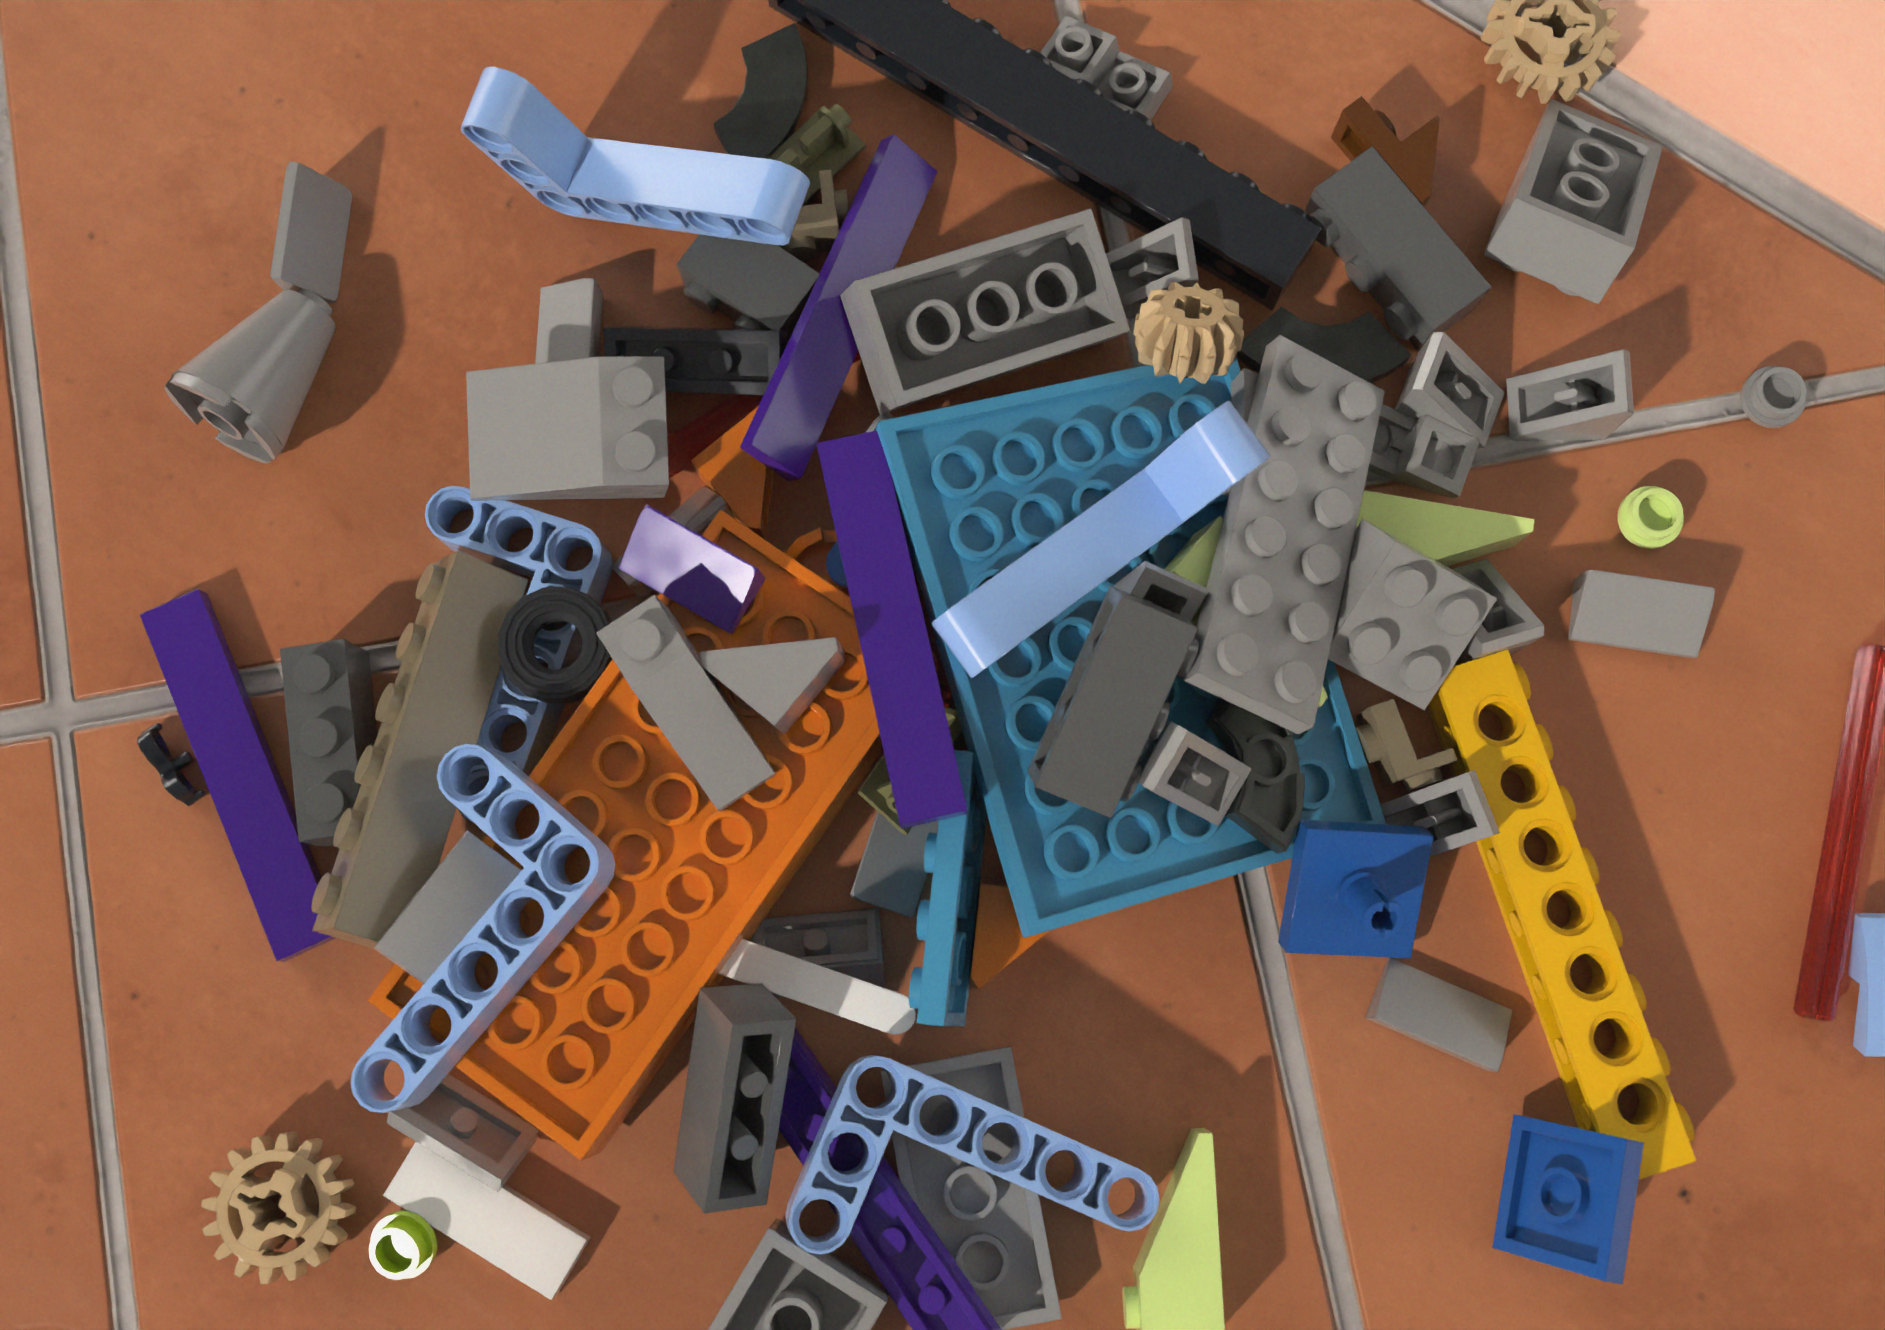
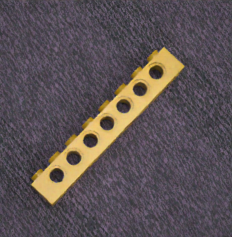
[1427,649,1696,1180]

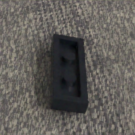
[603,326,788,395]

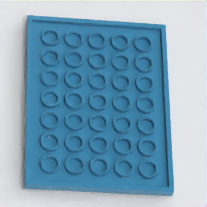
[874,359,1386,938]

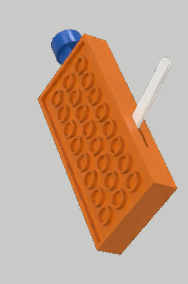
[367,510,940,1161]

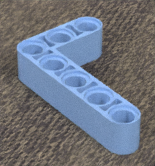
[460,67,810,245]
[931,400,1271,678]
[425,486,613,822]
[351,744,615,1113]
[785,1055,1160,1254]

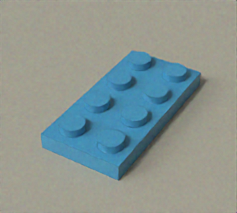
[909,750,987,1027]

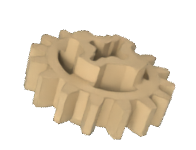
[1481,0,1621,104]
[201,1131,356,1284]

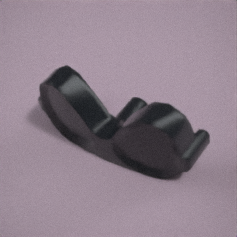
[137,723,206,806]

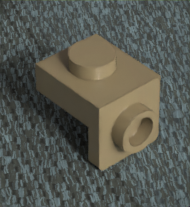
[778,169,849,261]
[1356,699,1457,792]

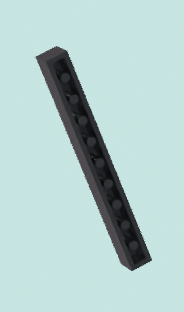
[768,0,1322,311]

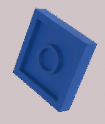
[1278,820,1434,958]
[1492,1114,1644,1284]

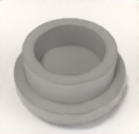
[1740,366,1807,428]

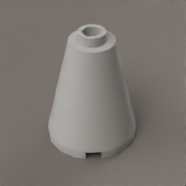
[165,289,336,463]

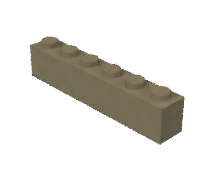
[311,551,528,949]

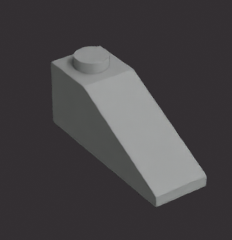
[597,595,776,812]

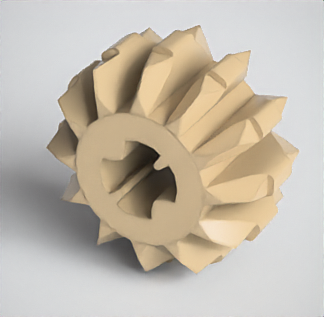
[1133,282,1244,384]

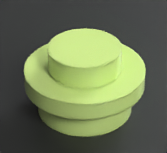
[1617,486,1684,549]

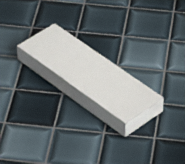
[383,1142,591,1300]

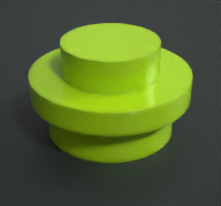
[369,1211,437,1279]

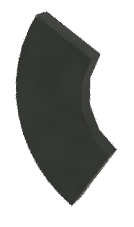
[713,23,808,159]
[1237,306,1412,383]
[1206,699,1305,854]

